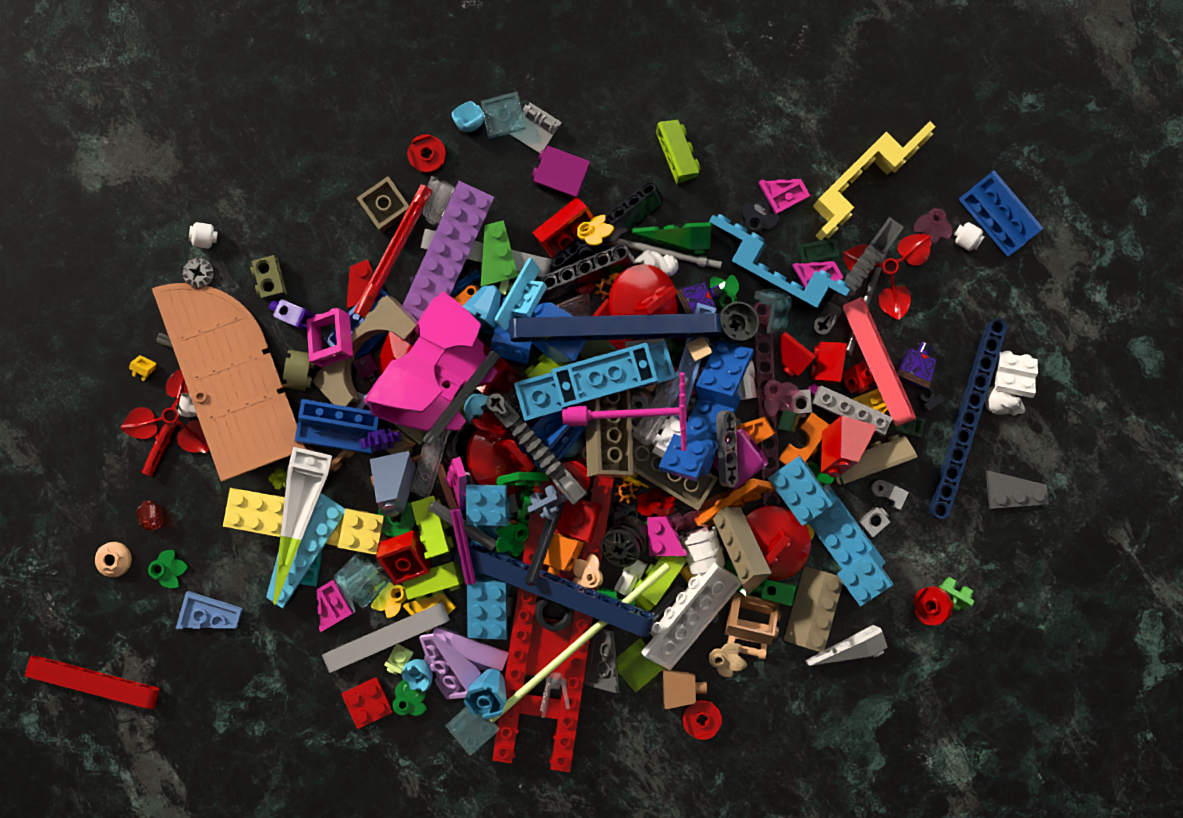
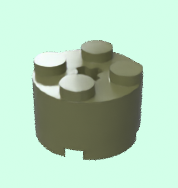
[283,350,315,391]

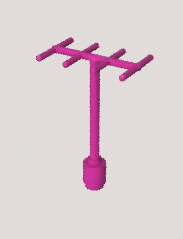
[562,372,687,451]

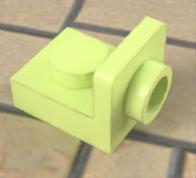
[499,271,520,297]
[384,643,414,675]

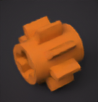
[595,277,613,301]
[614,480,638,505]

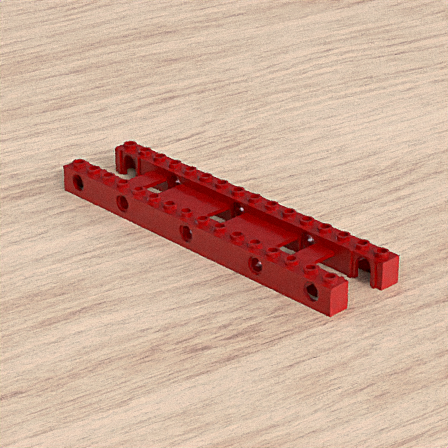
[492,460,614,772]

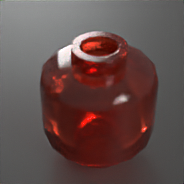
[136,500,164,530]

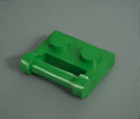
[496,472,549,489]

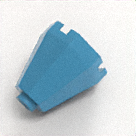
[463,285,501,334]
[464,668,507,719]

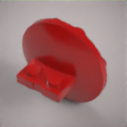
[609,264,679,341]
[466,428,535,496]
[745,505,811,581]

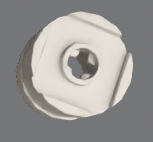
[679,526,725,577]

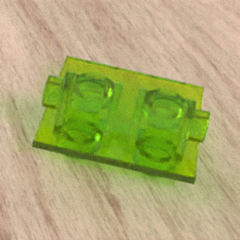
[616,638,664,692]

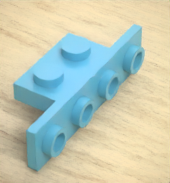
[494,258,547,331]

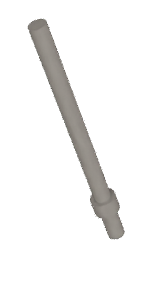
[611,238,722,269]

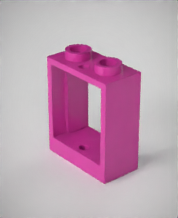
[307,308,353,368]

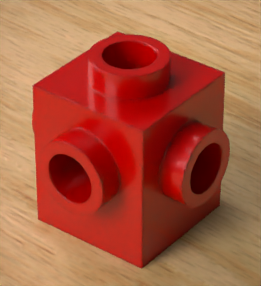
[842,361,874,394]

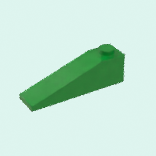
[632,222,711,255]

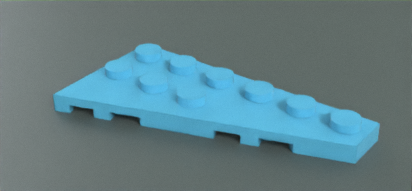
[266,492,346,608]

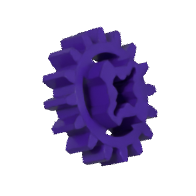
[359,429,403,452]

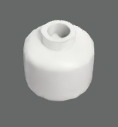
[188,222,217,249]
[954,222,984,251]

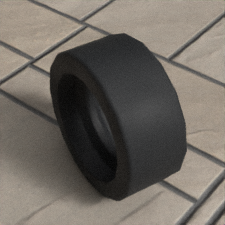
[535,597,574,631]

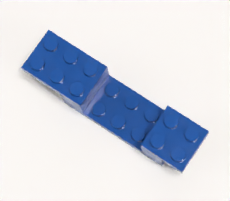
[659,340,754,481]

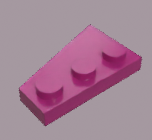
[446,457,467,510]

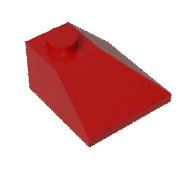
[778,332,816,377]

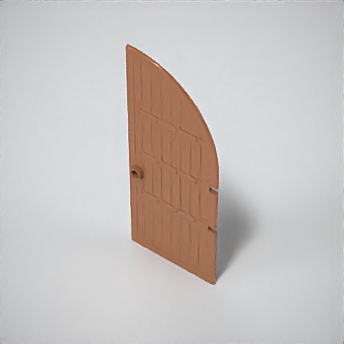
[152,283,306,482]

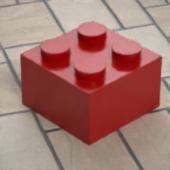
[376,530,432,585]

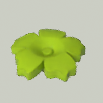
[268,468,288,490]

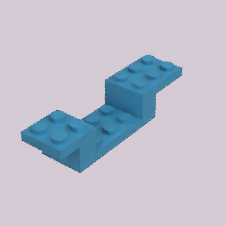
[709,214,851,308]
[514,340,676,421]
[768,455,893,606]
[466,484,511,640]

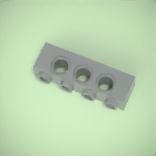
[811,386,893,436]

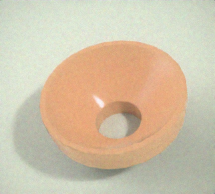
[95,542,131,577]

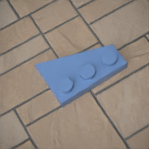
[176,591,243,629]

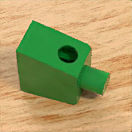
[752,579,797,606]

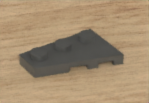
[986,471,1049,509]
[583,628,620,693]

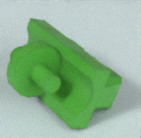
[939,577,974,611]

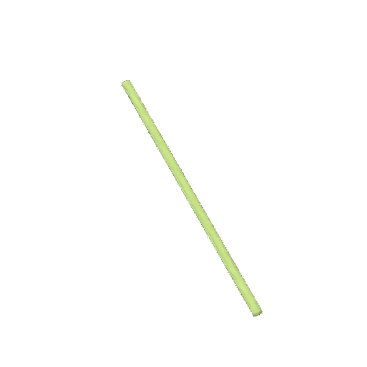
[489,563,671,723]

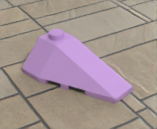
[424,626,509,671]
[419,633,481,699]

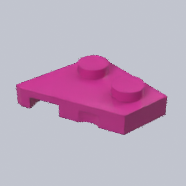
[759,179,810,214]
[792,261,844,288]
[647,516,687,556]
[317,579,354,632]

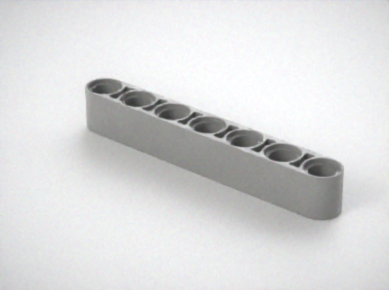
[420,229,552,277]
[322,602,450,673]

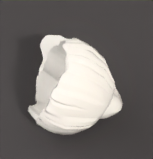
[984,385,1025,415]

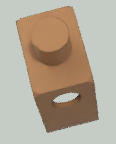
[663,669,707,709]

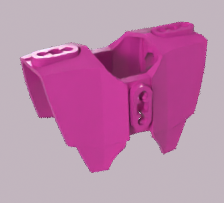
[365,291,498,432]

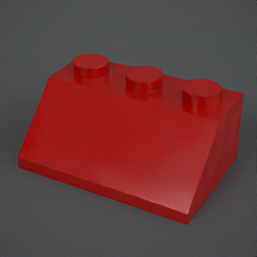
[532,197,594,258]
[376,331,413,377]

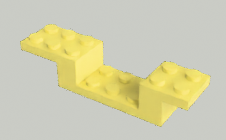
[813,122,936,241]
[223,488,385,555]

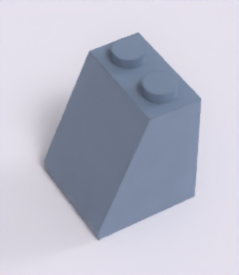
[370,451,416,517]

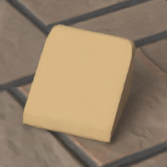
[686,337,713,362]

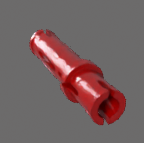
[141,422,177,477]

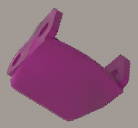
[713,428,769,490]

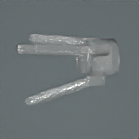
[540,672,570,718]

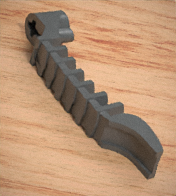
[814,217,904,334]
[487,394,587,506]

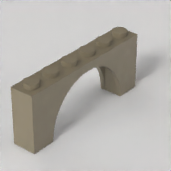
[312,295,418,408]

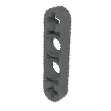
[716,410,738,487]

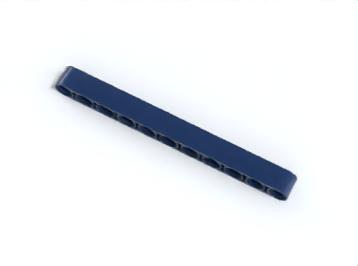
[509,313,722,342]
[929,319,1007,519]
[451,540,655,637]

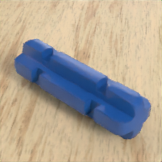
[450,270,481,297]

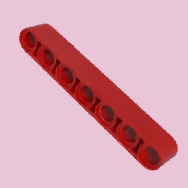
[25,656,160,709]

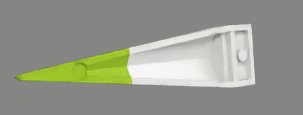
[273,447,332,605]

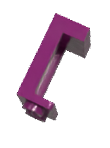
[532,146,590,199]

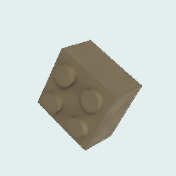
[357,177,409,233]

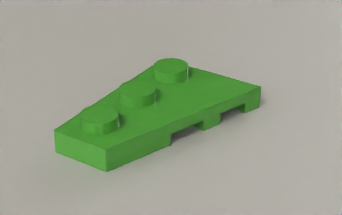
[481,220,518,286]

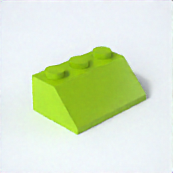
[656,120,701,184]

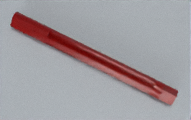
[354,184,433,318]

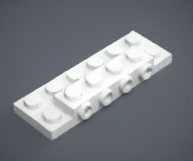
[642,563,741,670]

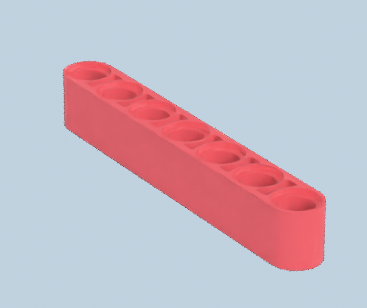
[843,297,916,426]

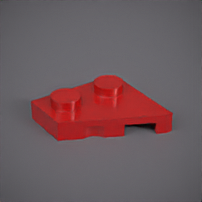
[347,259,374,309]

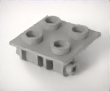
[509,102,561,153]

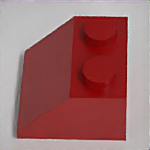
[810,342,847,385]

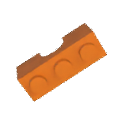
[777,413,829,466]

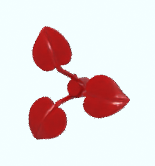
[843,234,931,320]
[120,369,209,453]

